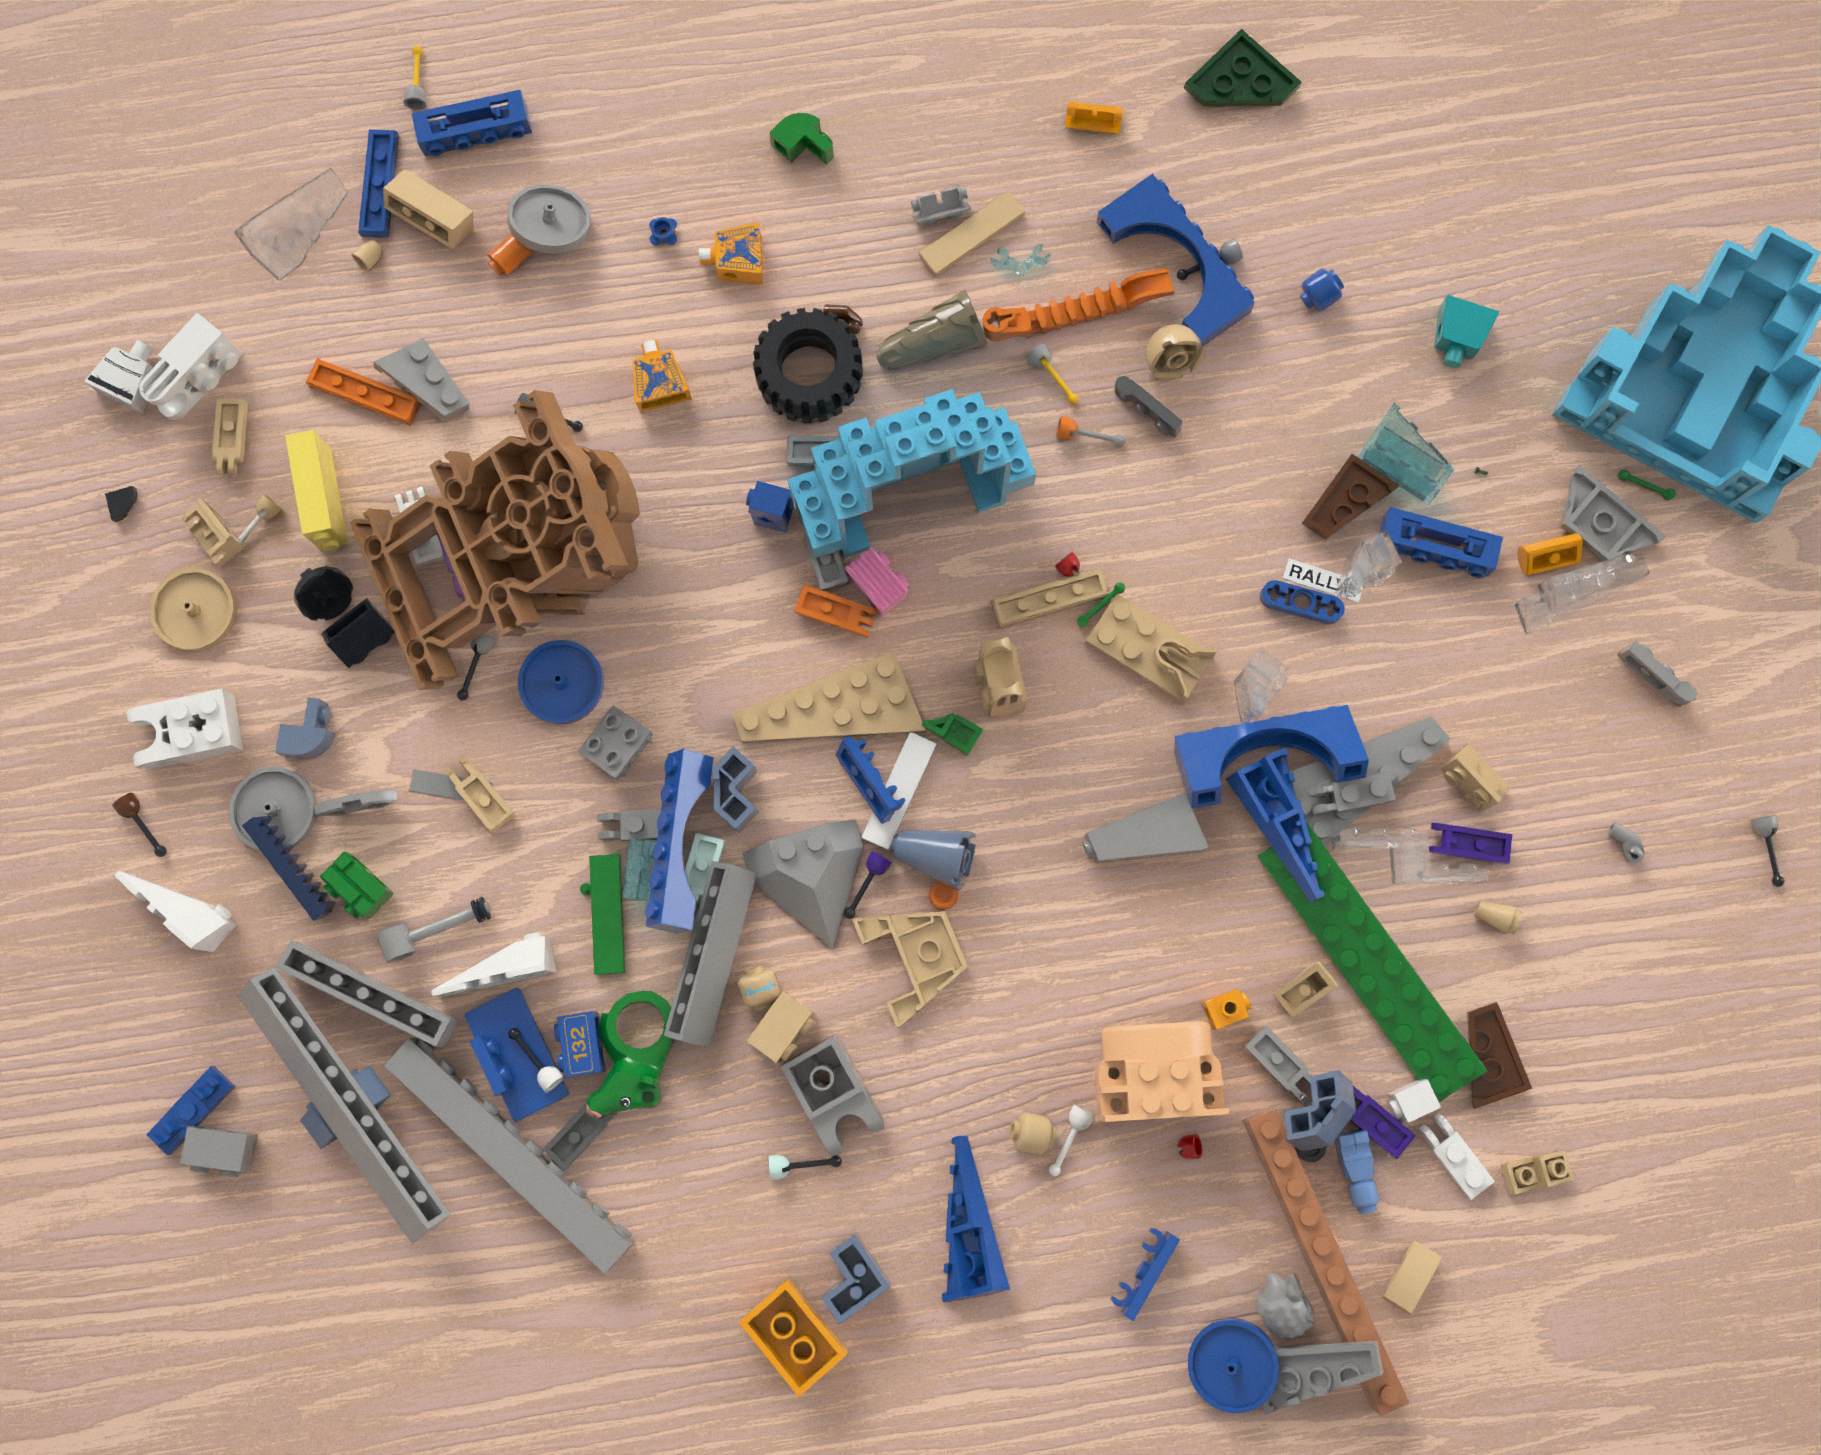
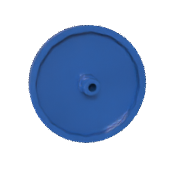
[518,640,604,724]
[1188,1318,1280,1413]

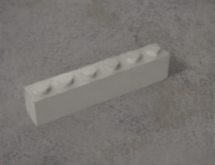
[664,861,757,1048]
[276,940,459,1047]

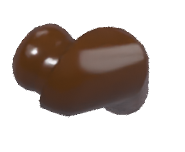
[823,304,863,334]

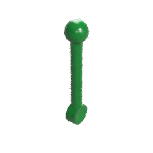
[1618,470,1676,500]
[1077,582,1126,627]

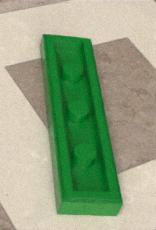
[589,854,625,975]

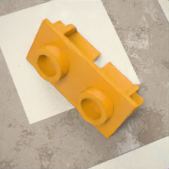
[1065,101,1123,134]

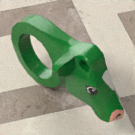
[586,991,674,1118]

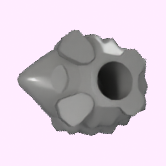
[1255,1273,1314,1339]

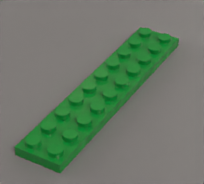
[1258,822,1487,1102]

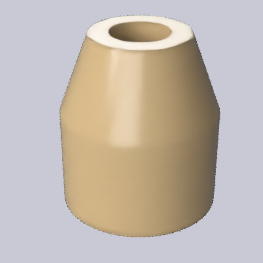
[351,240,383,271]

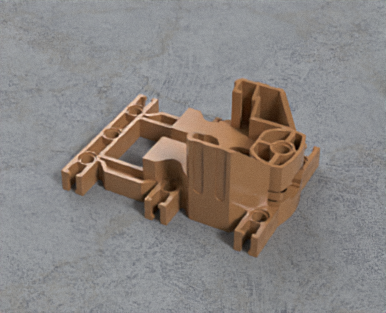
[350,390,640,690]

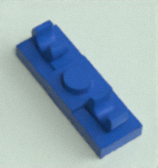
[836,736,906,824]
[146,1066,235,1155]
[1110,1228,1180,1321]

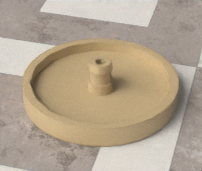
[150,568,237,652]

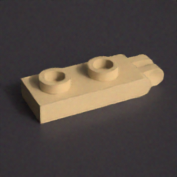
[212,398,248,474]

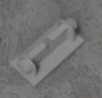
[911,186,971,225]

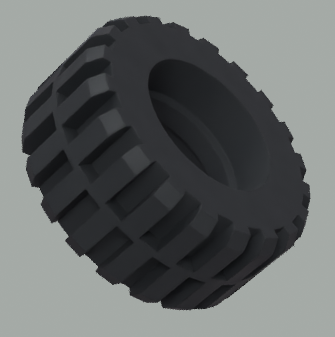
[753,308,863,423]

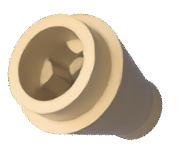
[1474,900,1523,934]

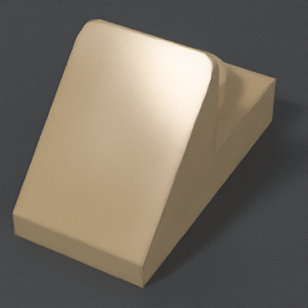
[1273,961,1338,1018]

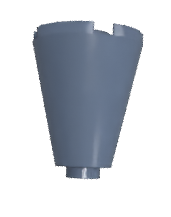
[891,830,976,890]

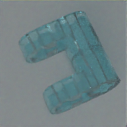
[622,839,684,902]

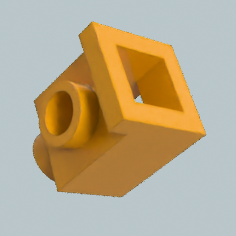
[1201,988,1251,1030]

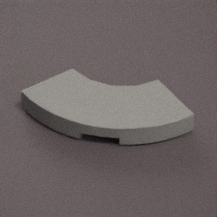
[314,790,398,816]

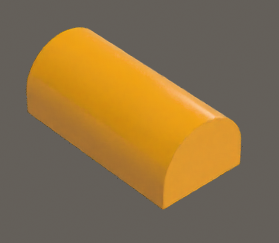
[1517,533,1583,576]

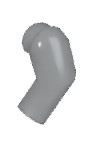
[1608,823,1644,863]

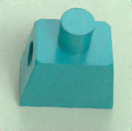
[1434,295,1499,368]

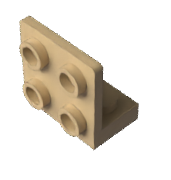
[1441,743,1510,811]

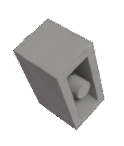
[180,1126,257,1177]

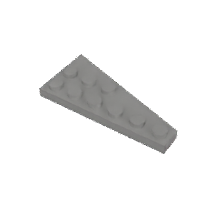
[1290,717,1451,846]

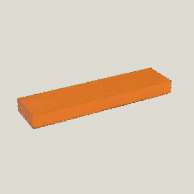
[305,358,421,426]

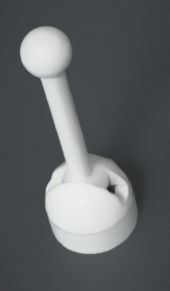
[1049,1105,1095,1176]

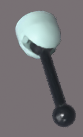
[768,1155,842,1181]

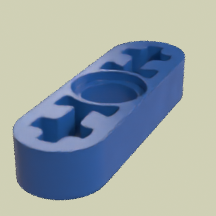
[1260,580,1345,624]

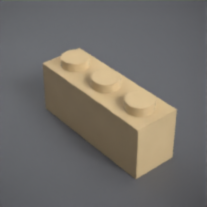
[383,169,473,250]

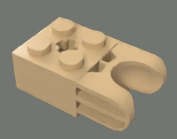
[973,637,1027,718]

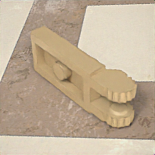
[443,755,516,834]

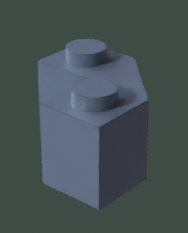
[713,746,759,833]
[300,1066,391,1149]
[1284,1070,1356,1152]

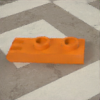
[794,584,878,638]

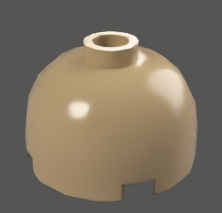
[1145,324,1204,381]

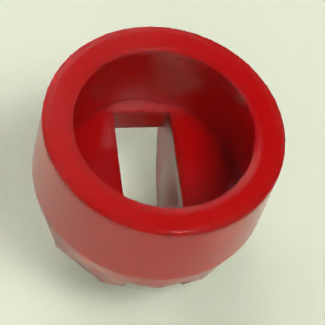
[1055,552,1080,577]
[1177,1134,1202,1159]

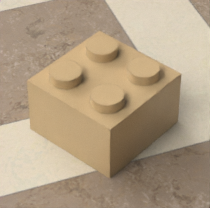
[747,991,816,1063]

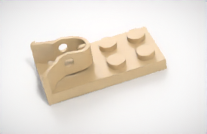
[1085,594,1218,704]

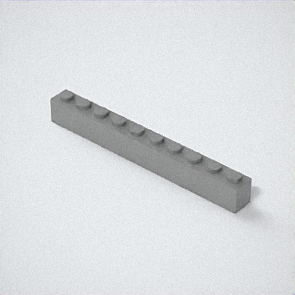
[237,967,451,1244]
[384,1038,634,1274]

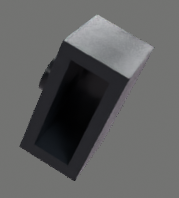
[321,598,395,668]

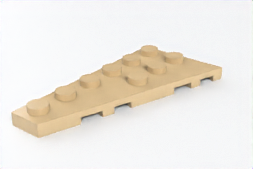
[732,651,926,743]

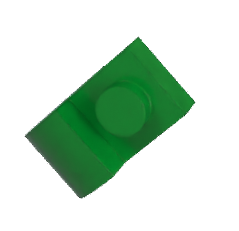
[769,113,834,165]

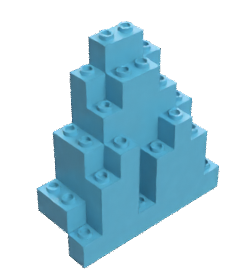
[1552,225,1821,523]
[787,389,1036,558]

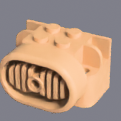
[1095,1021,1229,1122]

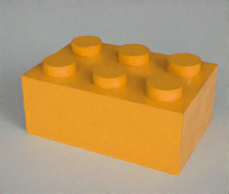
[739,1277,848,1397]

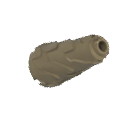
[875,290,988,369]

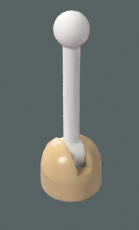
[238,494,282,544]

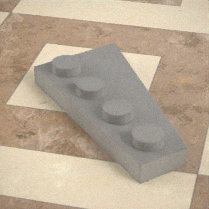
[1263,1340,1384,1415]

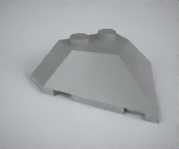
[743,819,864,949]

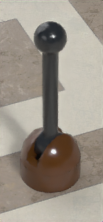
[112,793,167,857]

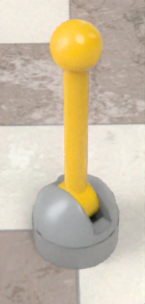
[403,45,426,110]
[1026,343,1079,404]

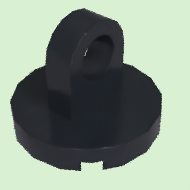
[294,566,353,621]

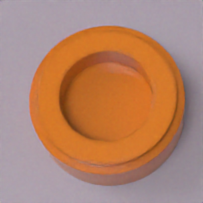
[929,881,958,910]

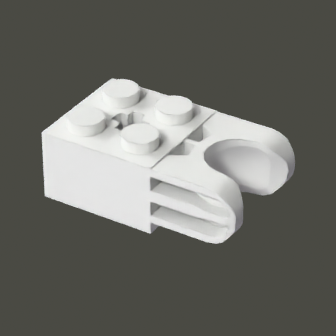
[139,313,242,420]
[126,688,243,770]

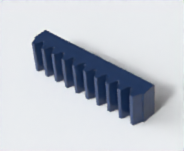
[242,816,335,921]

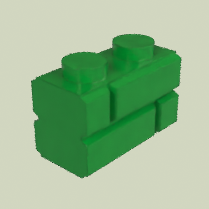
[320,851,393,919]

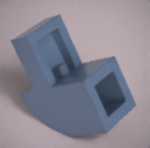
[276,698,335,759]

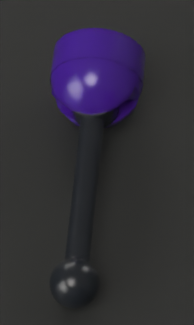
[844,851,892,919]

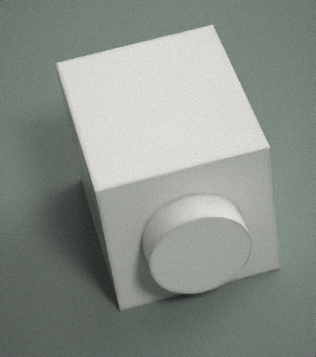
[1388,1079,1441,1123]

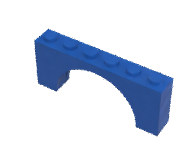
[1097,173,1255,347]
[1174,705,1369,809]

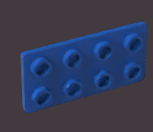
[465,988,569,1122]

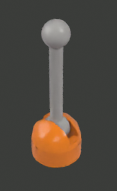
[1056,416,1125,446]

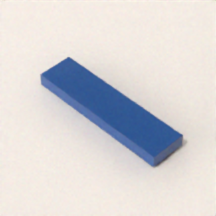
[358,129,399,238]

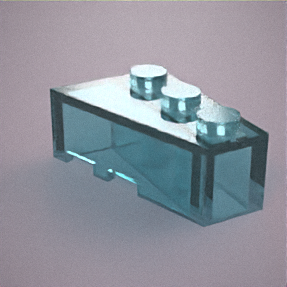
[1357,402,1454,505]

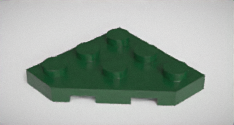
[1184,29,1302,106]

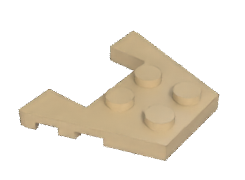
[852,911,968,1028]

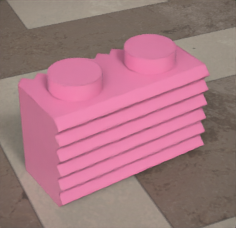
[845,547,909,617]

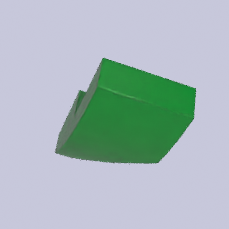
[922,713,983,755]

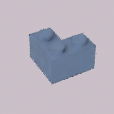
[821,1232,891,1325]

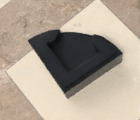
[105,486,137,523]

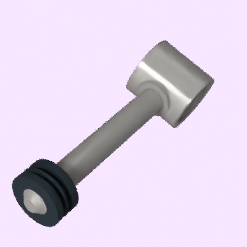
[377,897,491,963]

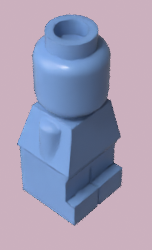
[1334,1129,1379,1214]

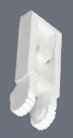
[1419,1113,1495,1200]

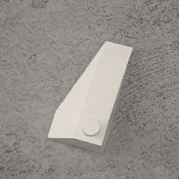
[115,871,237,952]
[431,932,557,998]

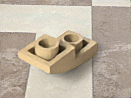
[1500,1150,1574,1195]
[1382,1240,1442,1315]

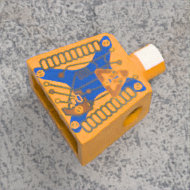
[699,223,763,284]
[632,340,692,412]

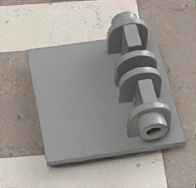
[578,705,653,780]

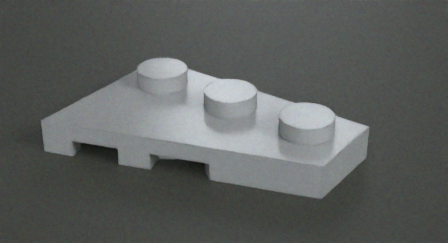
[373,339,469,421]

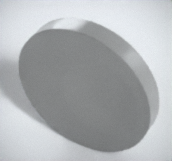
[508,185,590,254]
[229,767,317,851]

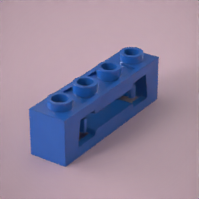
[412,90,532,156]
[1376,507,1503,578]

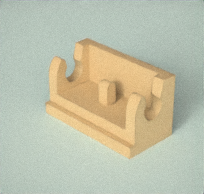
[182,498,244,568]

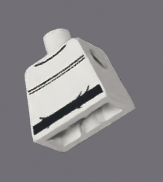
[84,340,153,414]

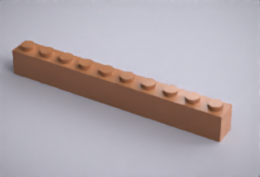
[1243,1108,1409,1416]

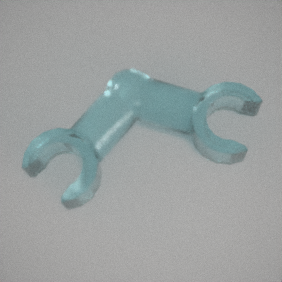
[991,244,1051,276]

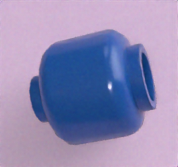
[1300,268,1344,311]

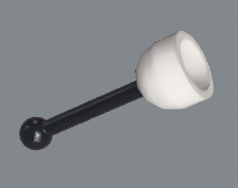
[508,1028,565,1093]

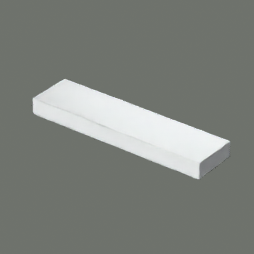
[861,732,937,850]

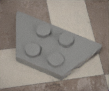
[1561,465,1666,563]

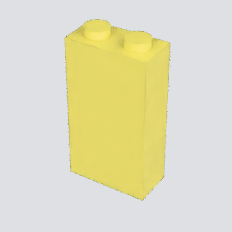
[285,430,348,551]

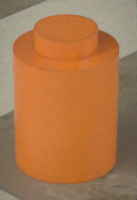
[488,233,532,276]

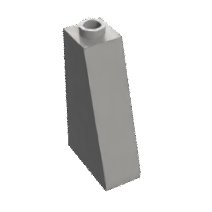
[1082,793,1209,863]

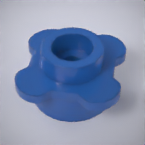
[649,217,677,246]

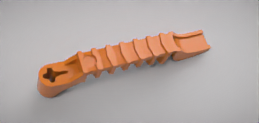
[983,268,1175,342]

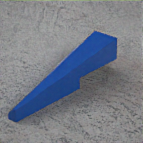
[1226,747,1324,902]
[942,1136,1010,1302]

